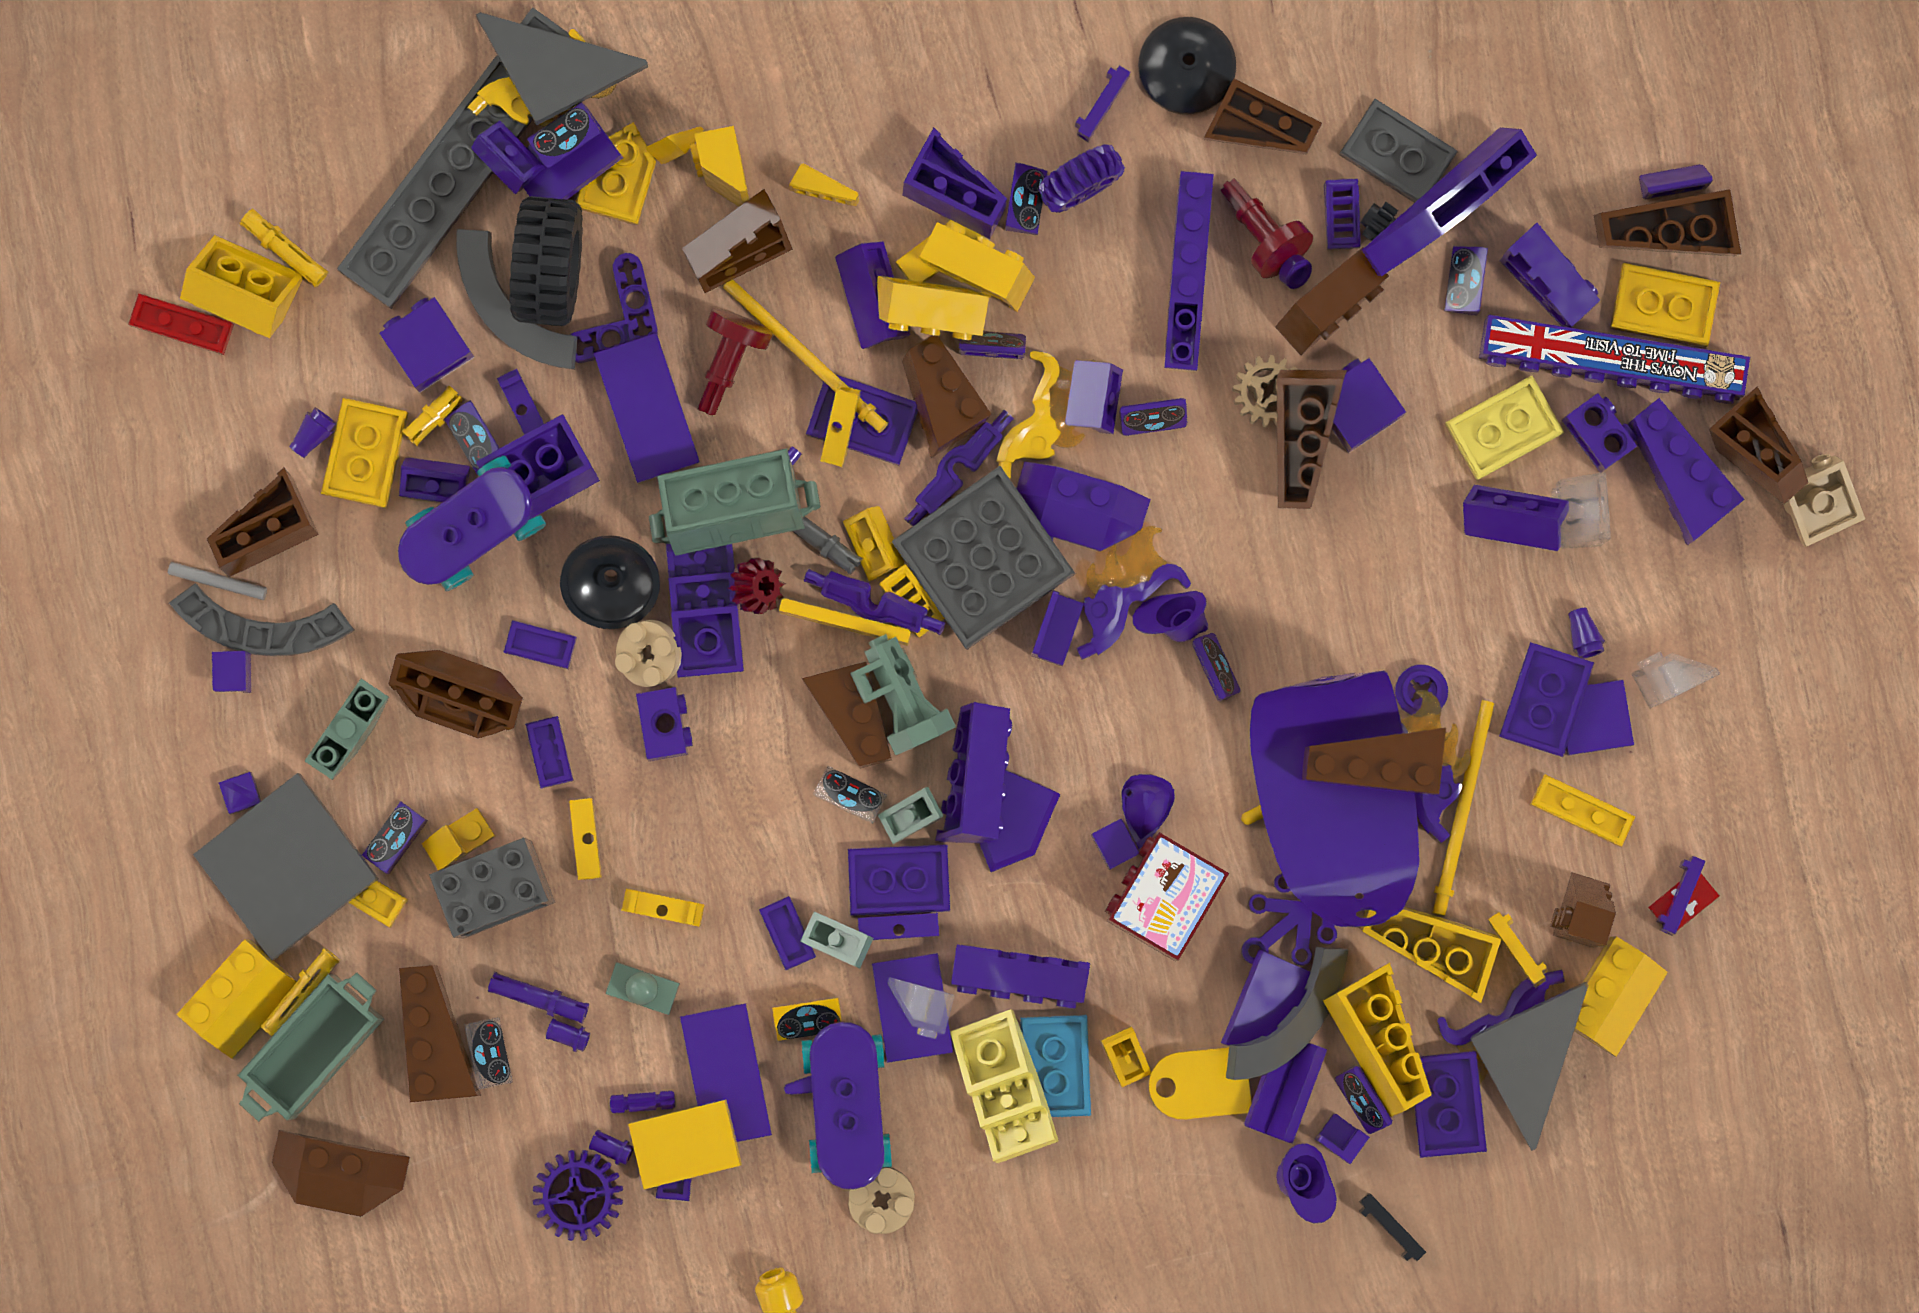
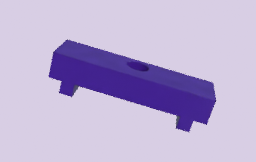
[1075,65,1131,142]
[497,369,544,435]
[1656,856,1706,936]
[858,913,939,940]

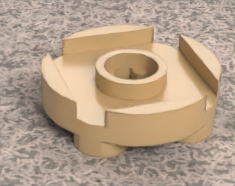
[615,620,682,687]
[848,1167,915,1234]

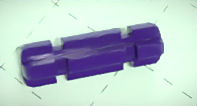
[610,1091,676,1113]

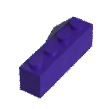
[935,702,1012,843]
[951,944,1090,1009]

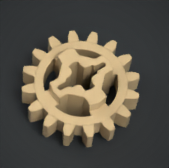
[1232,355,1297,428]

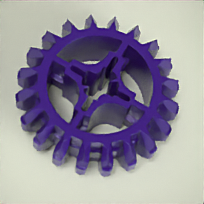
[1038,144,1125,213]
[533,1150,623,1241]

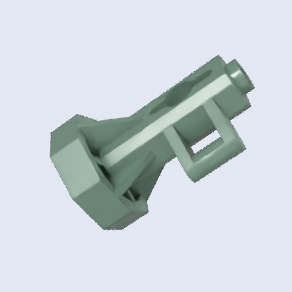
[850,634,956,755]

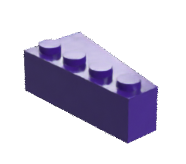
[1628,398,1745,545]

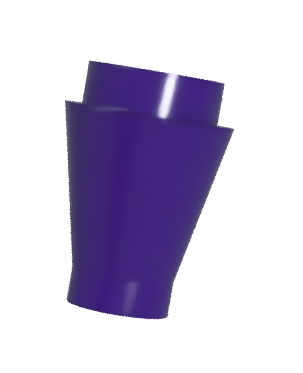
[289,408,336,458]
[1568,607,1605,659]

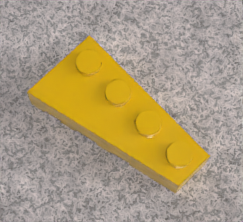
[1360,907,1501,1003]
[1323,963,1432,1117]

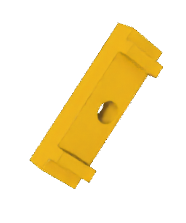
[820,385,861,467]
[569,798,602,880]
[621,888,705,927]
[1488,912,1548,988]

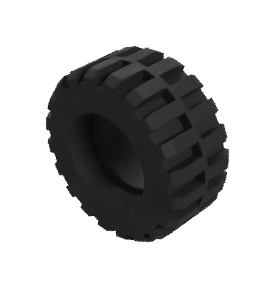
[509,196,583,326]

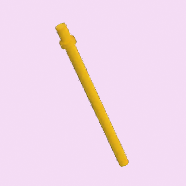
[723,280,888,433]
[1432,700,1494,916]

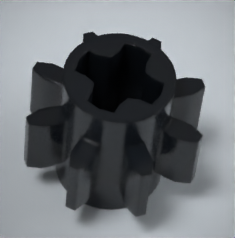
[1360,202,1399,241]

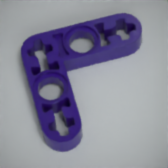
[570,253,658,363]

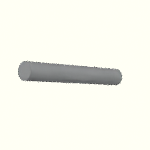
[168,562,267,600]

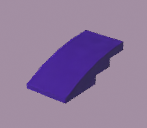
[594,332,700,483]
[666,544,744,678]

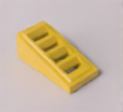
[789,163,860,206]
[879,564,945,638]

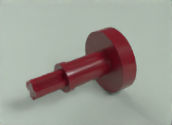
[1220,178,1313,279]
[697,308,773,416]

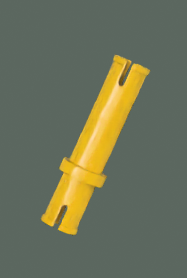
[240,208,329,288]
[260,947,340,1036]

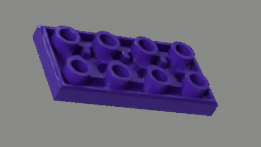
[680,1003,772,1142]

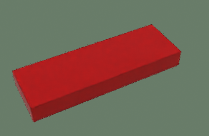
[128,293,234,355]

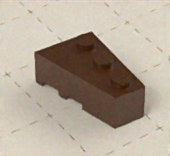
[1275,247,1389,356]
[1709,386,1808,504]
[802,662,892,769]

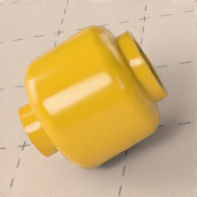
[755,1268,804,1313]

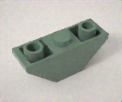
[305,678,389,780]

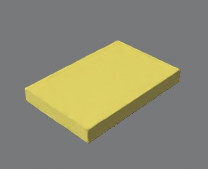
[1445,376,1564,481]

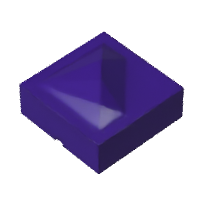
[219,772,261,814]

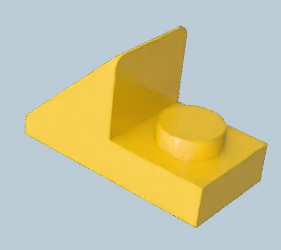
[421,808,496,871]

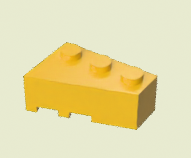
[919,222,1035,312]

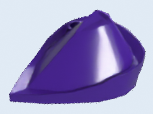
[1121,774,1175,849]

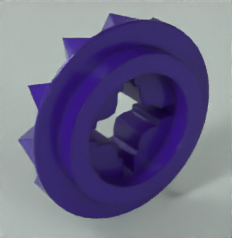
[1395,665,1448,717]

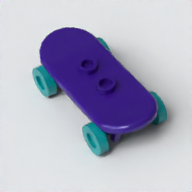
[398,456,547,592]
[802,1022,892,1190]

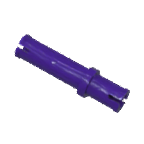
[488,972,589,1024]

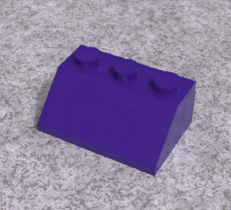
[476,414,600,520]

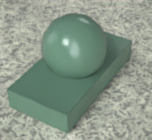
[606,962,680,1015]

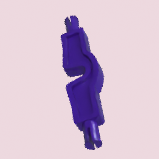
[904,410,1014,527]
[804,569,945,635]

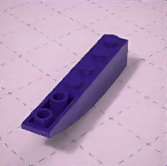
[1362,127,1537,276]
[1164,171,1214,371]

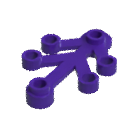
[1241,873,1337,965]

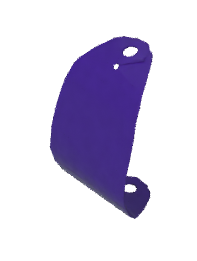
[1250,670,1420,927]

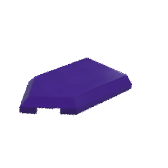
[979,770,1060,872]

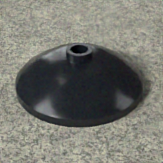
[1138,17,1236,115]
[560,536,660,629]

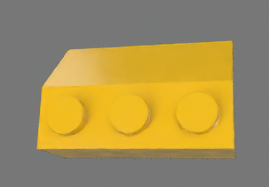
[690,126,749,207]
[180,235,303,339]
[877,276,989,340]
[1574,936,1668,1057]
[176,939,297,1059]

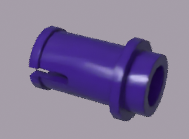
[546,1018,590,1052]
[589,1130,634,1165]

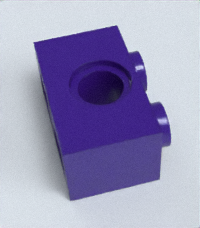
[636,687,693,761]

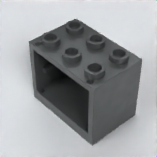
[429,838,555,939]

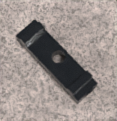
[1359,1193,1426,1261]

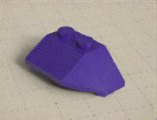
[1016,461,1151,552]

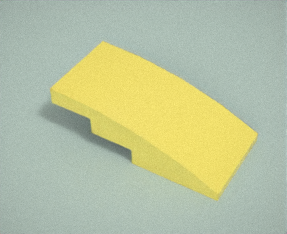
[950,1009,1059,1163]

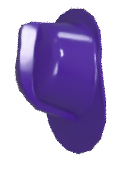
[1133,591,1208,642]
[1276,1143,1337,1224]

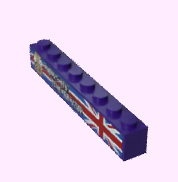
[1479,315,1750,404]

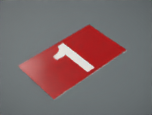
[1648,873,1720,931]

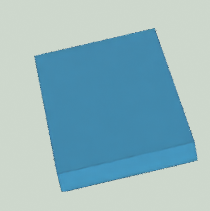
[1020,1015,1091,1117]

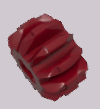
[728,558,786,614]

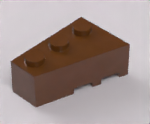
[1204,78,1322,155]
[682,189,793,293]
[902,335,992,458]
[207,467,319,577]
[1550,872,1616,947]

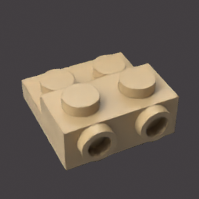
[1783,454,1865,547]

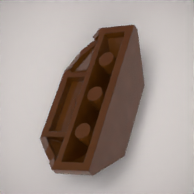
[388,650,523,739]
[272,1130,410,1217]

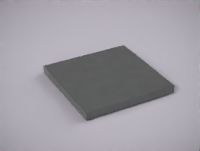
[892,466,1076,650]
[193,773,379,960]

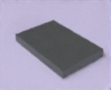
[1339,99,1458,203]

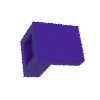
[212,651,251,693]
[1091,819,1139,870]
[1315,1114,1370,1164]

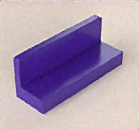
[835,241,911,349]
[1463,484,1569,551]
[1244,1043,1327,1144]

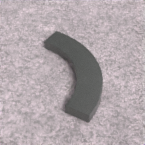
[457,229,577,370]
[169,583,355,657]
[1226,947,1348,1080]

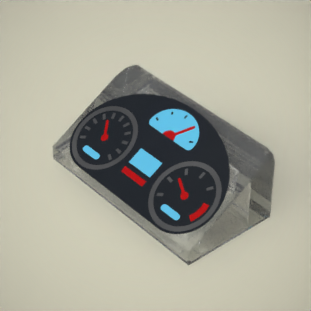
[813,766,887,825]
[464,1017,513,1090]

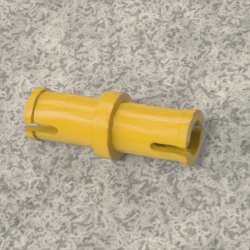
[402,385,464,446]

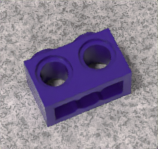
[1561,393,1637,473]

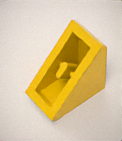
[1100,1026,1151,1087]

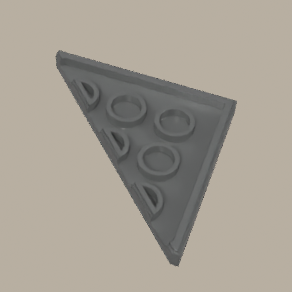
[476,12,648,125]
[1471,982,1588,1151]

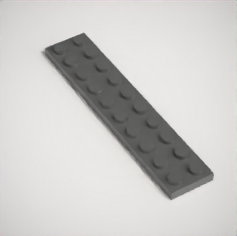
[337,7,570,309]

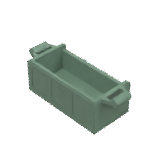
[649,449,821,556]
[237,973,384,1122]

